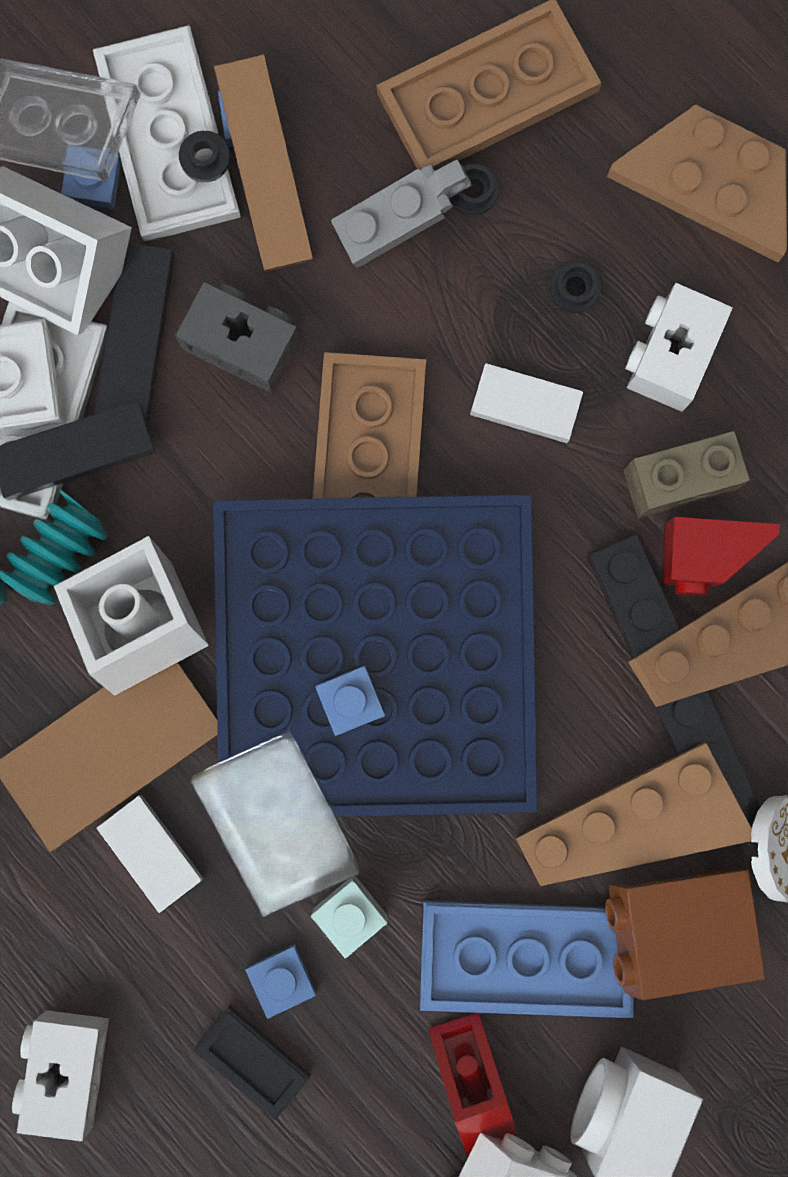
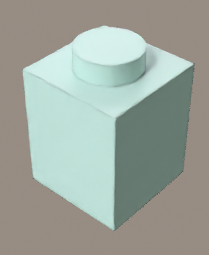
[311,874,387,959]

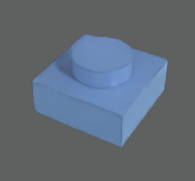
[61,147,122,210]
[315,665,385,736]
[245,944,317,1019]

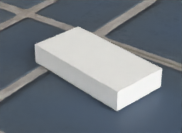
[470,363,583,443]
[97,795,204,913]

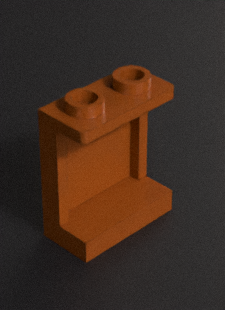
[605,866,765,1000]

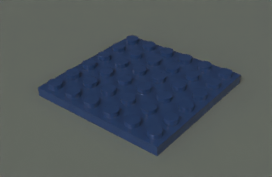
[213,495,537,819]

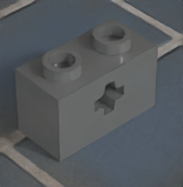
[175,282,299,393]

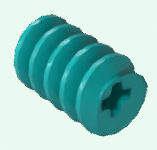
[0,489,109,606]

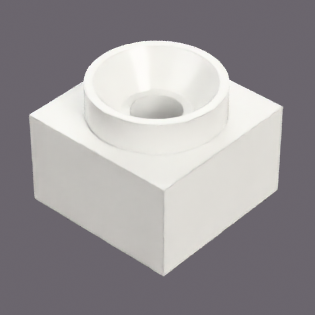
[54,536,209,696]
[570,1046,703,1177]

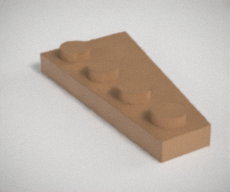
[628,561,788,707]
[516,742,752,886]

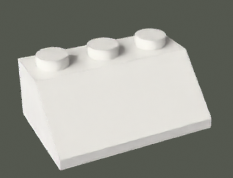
[0,166,132,335]

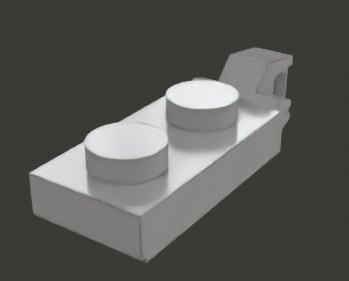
[331,160,472,267]

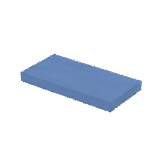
[420,900,634,1018]

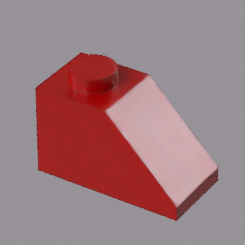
[661,517,780,596]
[428,1013,519,1155]

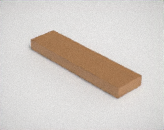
[214,55,313,272]

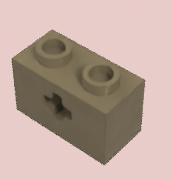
[623,431,750,518]

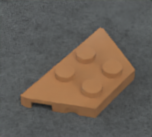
[607,105,787,262]

